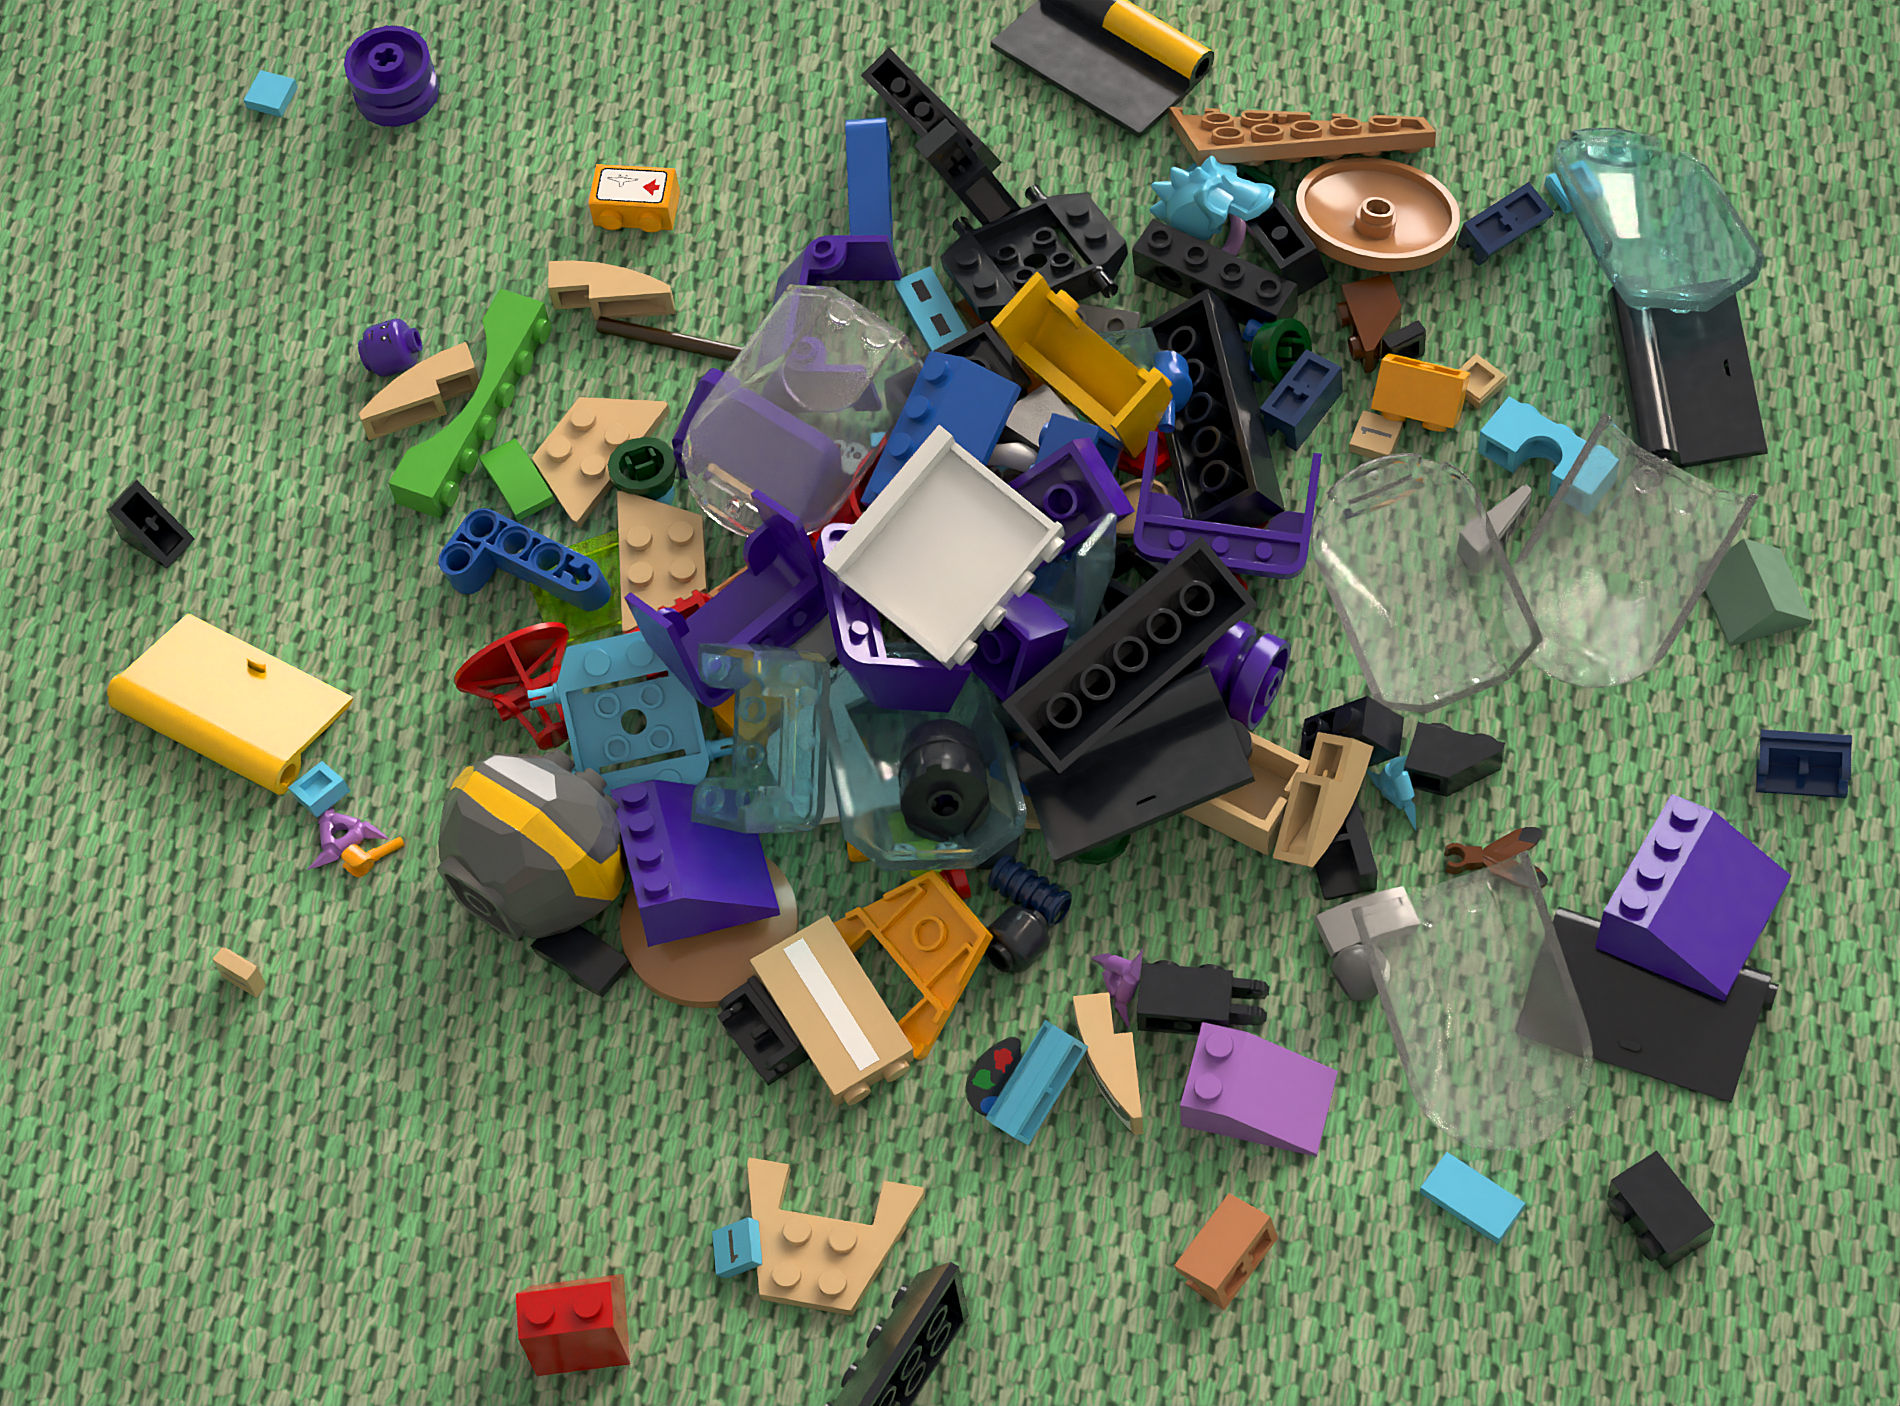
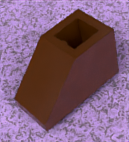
[1335,273,1402,373]

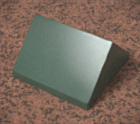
[1698,538,1813,647]

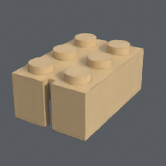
[1181,732,1310,856]

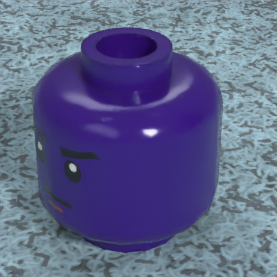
[358,319,423,377]

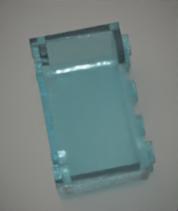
[691,643,831,833]

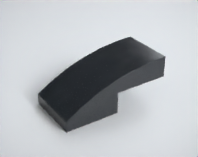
[530,925,631,998]

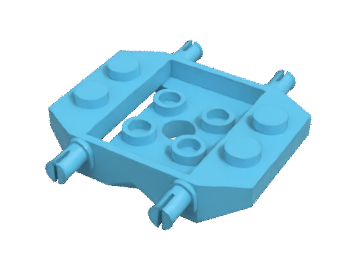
[527,631,739,798]

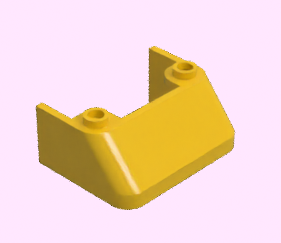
[991,272,1173,459]

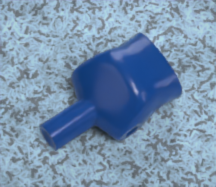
[1153,351,1193,433]

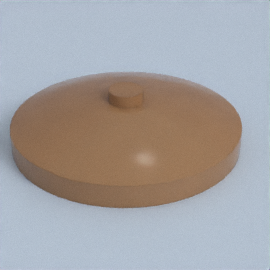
[1294,157,1460,272]
[620,855,799,1008]

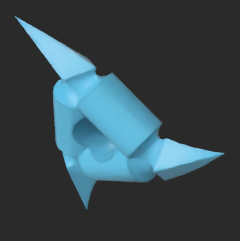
[1367,756,1416,831]

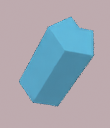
[985,1020,1089,1146]

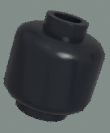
[984,906,1050,973]

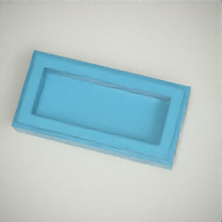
[1420,1152,1525,1245]

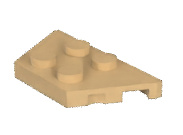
[532,397,670,529]
[617,491,708,634]

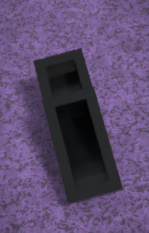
[915,118,1022,226]

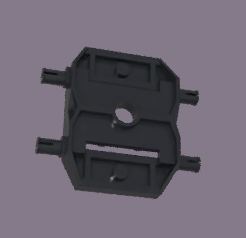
[940,184,1128,322]

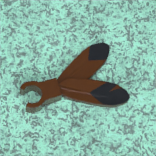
[1444,827,1548,888]

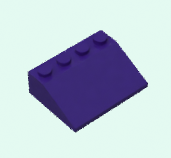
[610,779,780,947]
[1595,794,1791,1001]

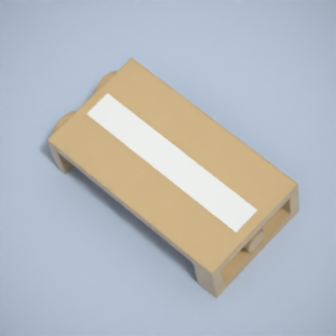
[750,915,914,1107]

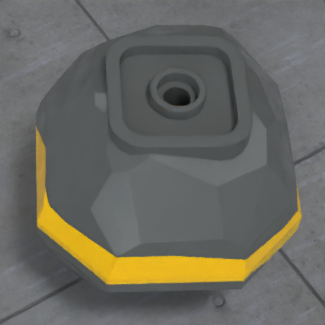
[437,749,627,941]

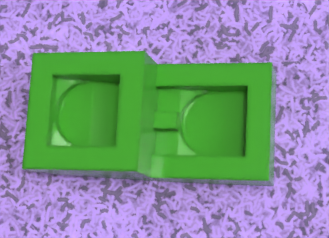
[479,438,555,521]

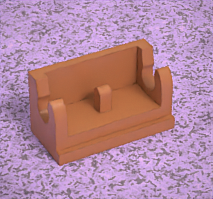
[1174,1193,1278,1310]

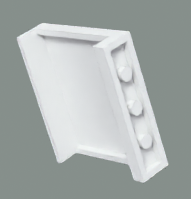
[823,425,1065,670]

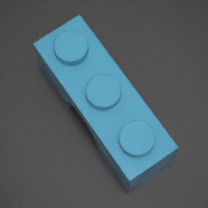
[1478,396,1617,516]

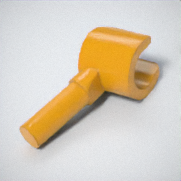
[341,837,405,878]

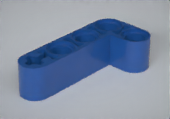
[845,117,894,250]
[438,508,611,611]

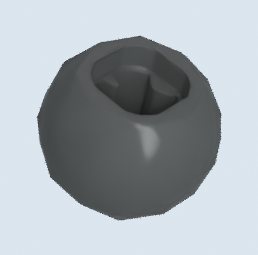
[1330,944,1388,1002]

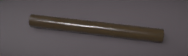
[596,316,756,366]

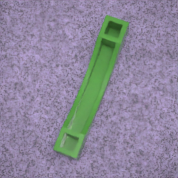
[388,288,551,519]

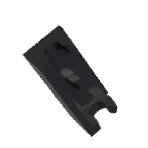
[717,975,810,1086]

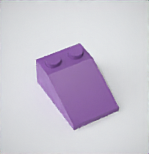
[1180,1022,1338,1157]

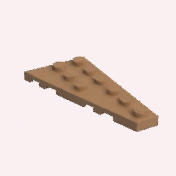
[1169,107,1436,166]

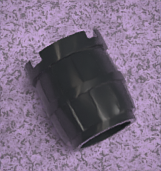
[897,719,990,842]

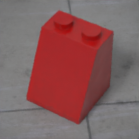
[516,1274,630,1376]

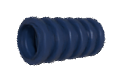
[988,854,1072,927]

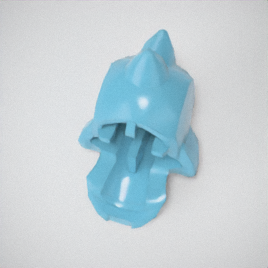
[1149,156,1276,241]

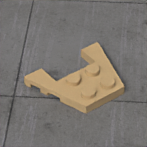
[747,1157,925,1316]

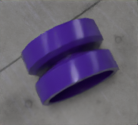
[344,25,440,127]
[1200,621,1291,731]

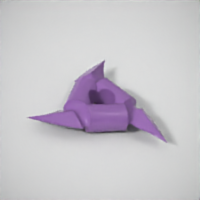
[306,806,390,870]
[1091,948,1143,1028]

